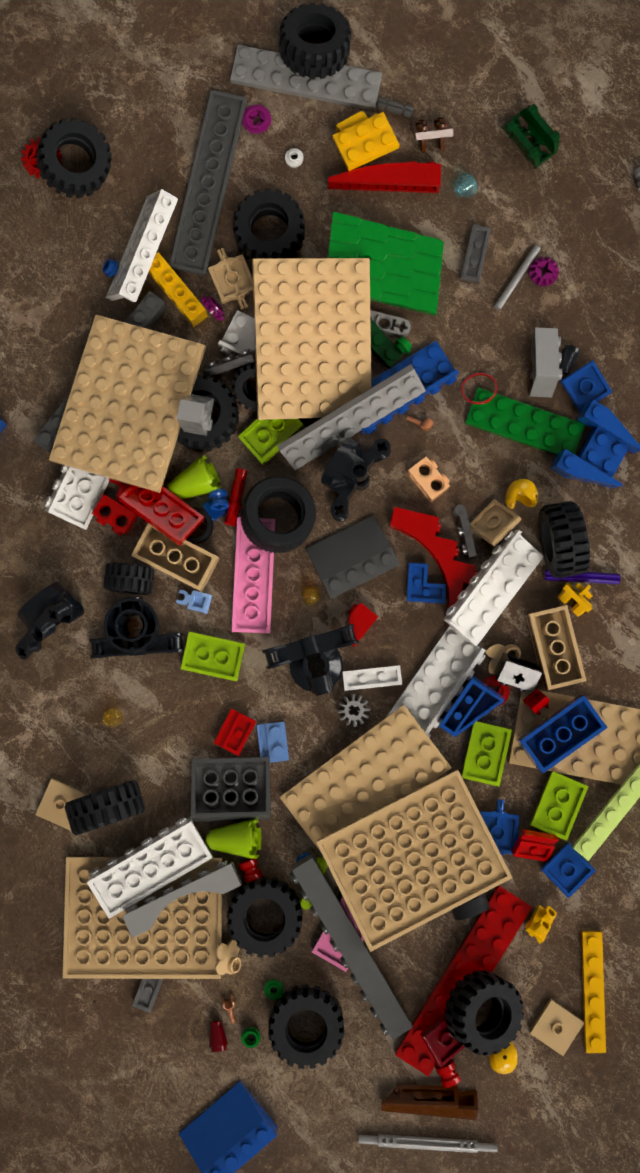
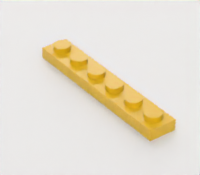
[581,930,606,1053]

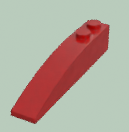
[328,161,441,193]

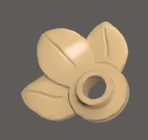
[485,644,521,674]
[215,939,241,975]

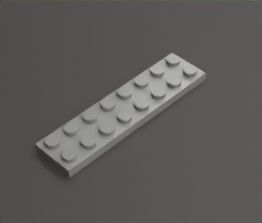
[230,45,382,111]
[277,364,426,470]

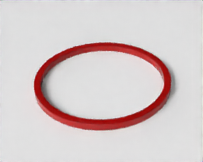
[461,373,498,405]

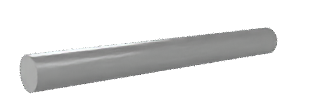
[494,245,540,310]

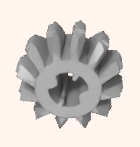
[337,694,370,727]

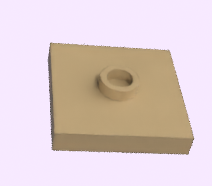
[470,499,521,547]
[35,778,88,831]
[529,998,584,1056]

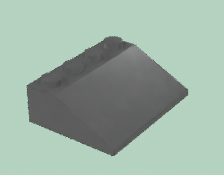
[306,515,400,600]
[191,757,271,822]

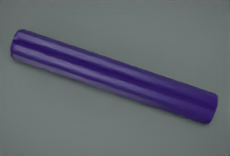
[544,570,621,584]

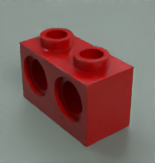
[91,494,139,536]

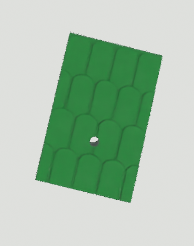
[328,212,444,316]

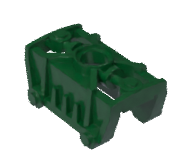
[501,104,560,169]

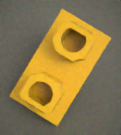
[558,581,593,616]
[525,905,557,944]

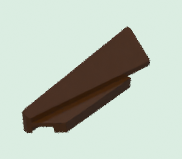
[381,1085,478,1120]

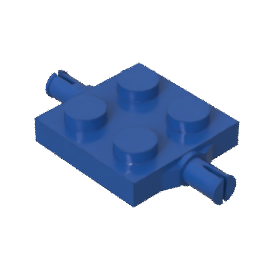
[479,799,519,855]

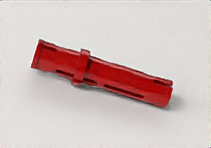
[224,468,248,526]

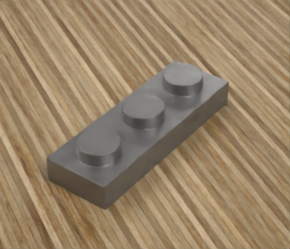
[460,224,491,284]
[202,348,255,378]
[132,979,163,1013]

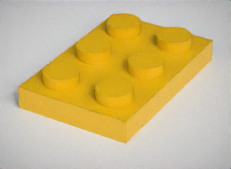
[332,112,400,172]

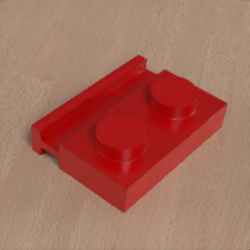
[214,708,257,756]
[511,829,559,862]

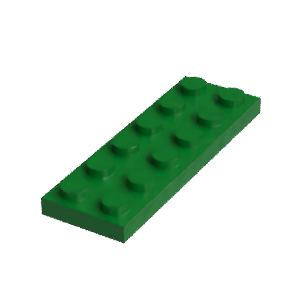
[465,388,585,455]

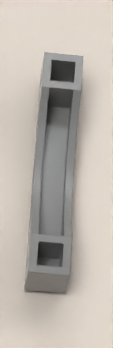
[122,860,242,938]

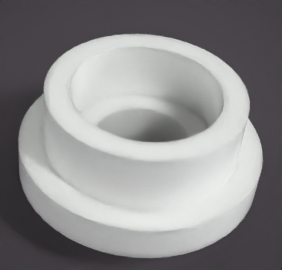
[285,148,304,168]

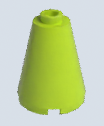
[167,455,222,500]
[206,819,262,859]

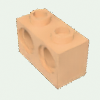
[407,456,450,503]

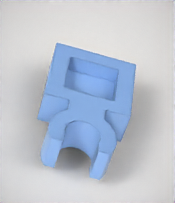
[176,590,212,614]

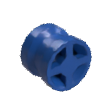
[208,489,229,511]

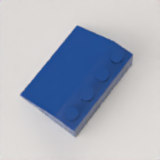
[179,1081,278,1173]

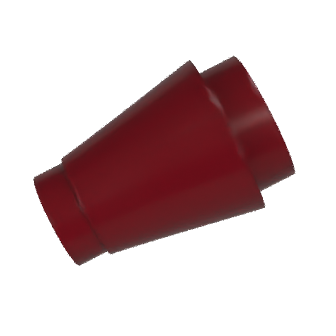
[209,1020,228,1052]

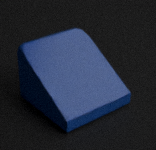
[202,500,227,522]

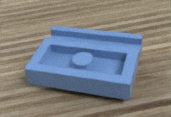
[257,721,289,763]

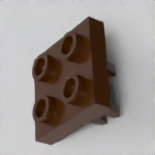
[410,117,453,153]

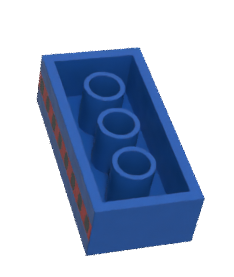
[516,695,607,774]

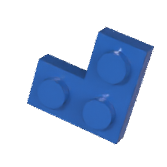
[406,563,446,604]

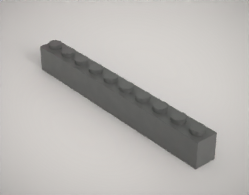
[33,291,168,454]
[290,854,413,1040]

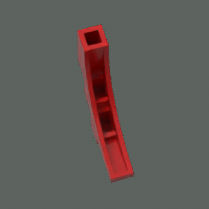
[389,507,478,615]

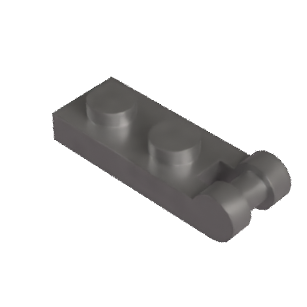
[453,505,477,559]

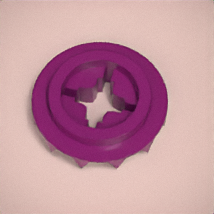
[242,105,271,135]
[529,256,559,286]
[201,295,225,321]

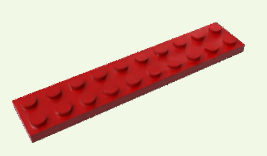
[395,885,532,1077]

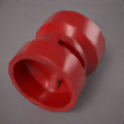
[238,858,263,883]
[435,1059,461,1088]

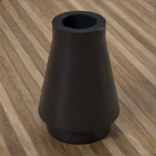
[559,345,580,374]

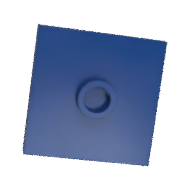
[560,360,612,413]
[540,842,596,898]

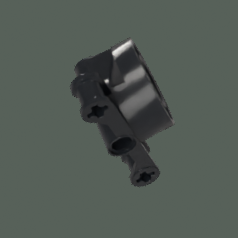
[321,438,391,522]
[15,581,84,660]
[89,597,184,659]
[262,624,359,696]

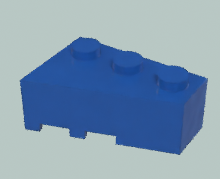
[439,676,505,737]

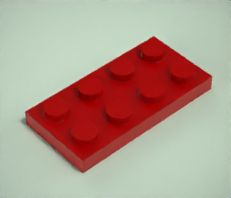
[119,485,204,546]

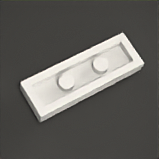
[342,665,402,691]

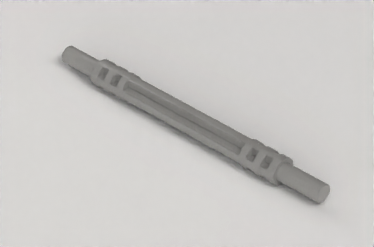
[358,1134,498,1153]

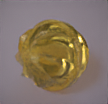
[301,587,321,605]
[103,708,123,727]

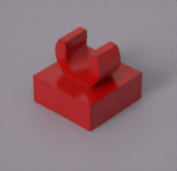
[522,689,550,715]

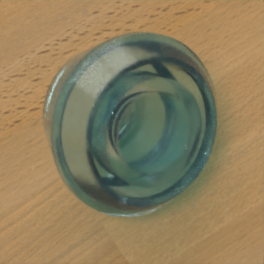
[454,172,478,198]

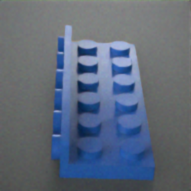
[359,341,459,435]

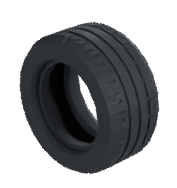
[241,476,316,553]

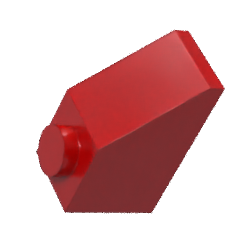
[348,602,378,647]

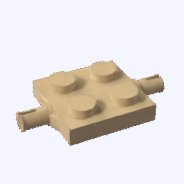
[208,248,253,310]

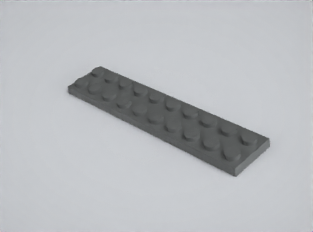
[170,90,247,277]

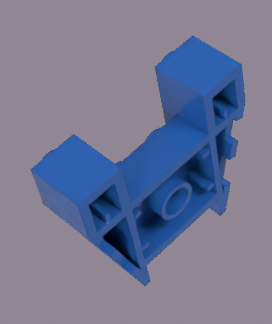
[549,399,640,489]

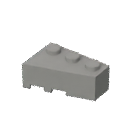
[529,327,562,398]
[177,394,214,436]

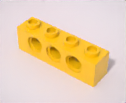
[148,252,208,328]

